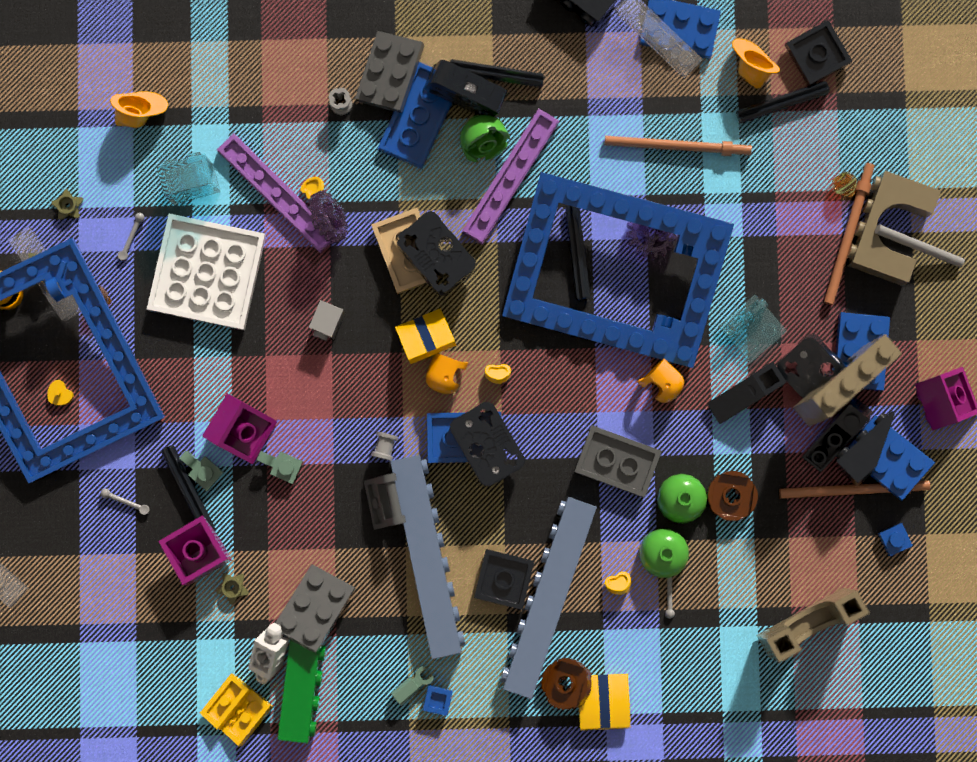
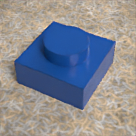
[877,523,913,556]
[423,685,453,716]

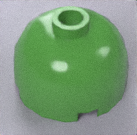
[460,115,510,162]
[656,474,707,524]
[639,529,689,578]

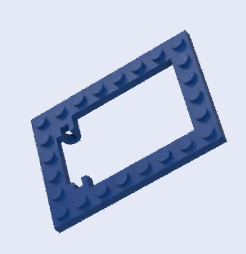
[502,172,734,368]
[0,238,165,483]

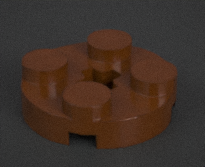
[707,471,758,521]
[541,658,592,710]

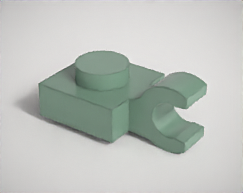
[179,451,224,491]
[257,451,303,484]

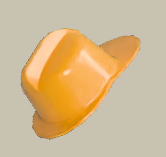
[732,38,780,88]
[110,91,168,128]

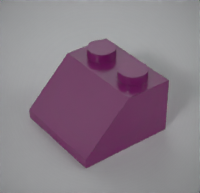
[915,367,977,431]
[202,393,277,464]
[158,515,232,586]

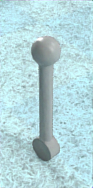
[118,213,145,261]
[100,489,150,515]
[665,577,675,619]

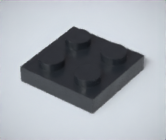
[784,20,852,86]
[474,549,534,610]

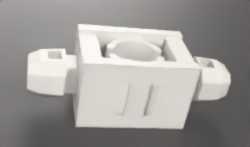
[248,623,289,684]

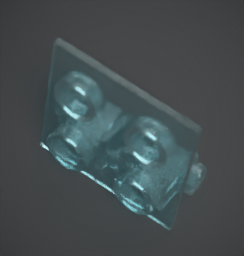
[718,294,787,363]

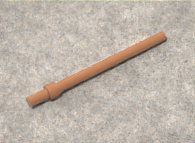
[604,136,752,156]
[824,163,875,305]
[779,480,930,499]

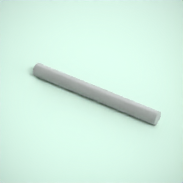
[875,224,965,268]

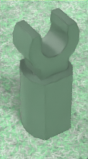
[391,665,434,706]

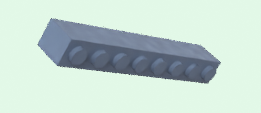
[390,455,466,659]
[500,497,597,699]

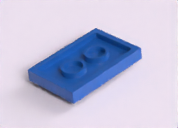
[639,0,721,60]
[834,312,890,391]
[427,412,502,463]
[848,415,935,501]

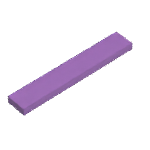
[462,109,559,245]
[217,133,338,253]

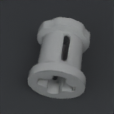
[329,88,352,115]
[371,431,398,461]

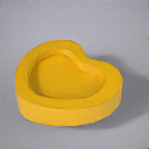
[300,177,324,202]
[485,364,511,384]
[47,380,74,406]
[605,572,631,595]

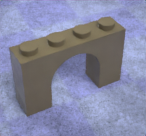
[847,171,941,286]
[793,334,902,427]
[756,588,869,662]

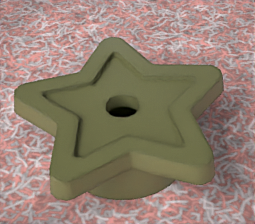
[51,189,83,220]
[216,573,249,605]

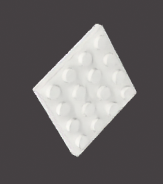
[147,214,266,331]

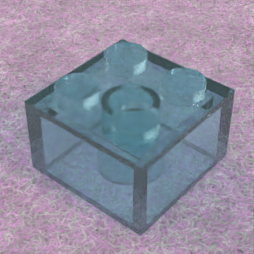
[156,152,221,205]

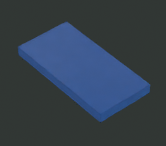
[377,62,453,170]

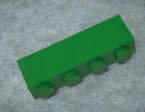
[278,640,326,743]

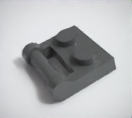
[364,473,406,530]

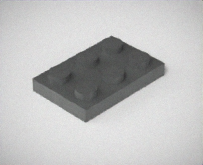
[355,31,425,113]
[574,425,662,498]
[275,564,355,654]

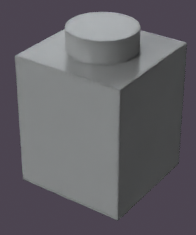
[309,300,345,341]

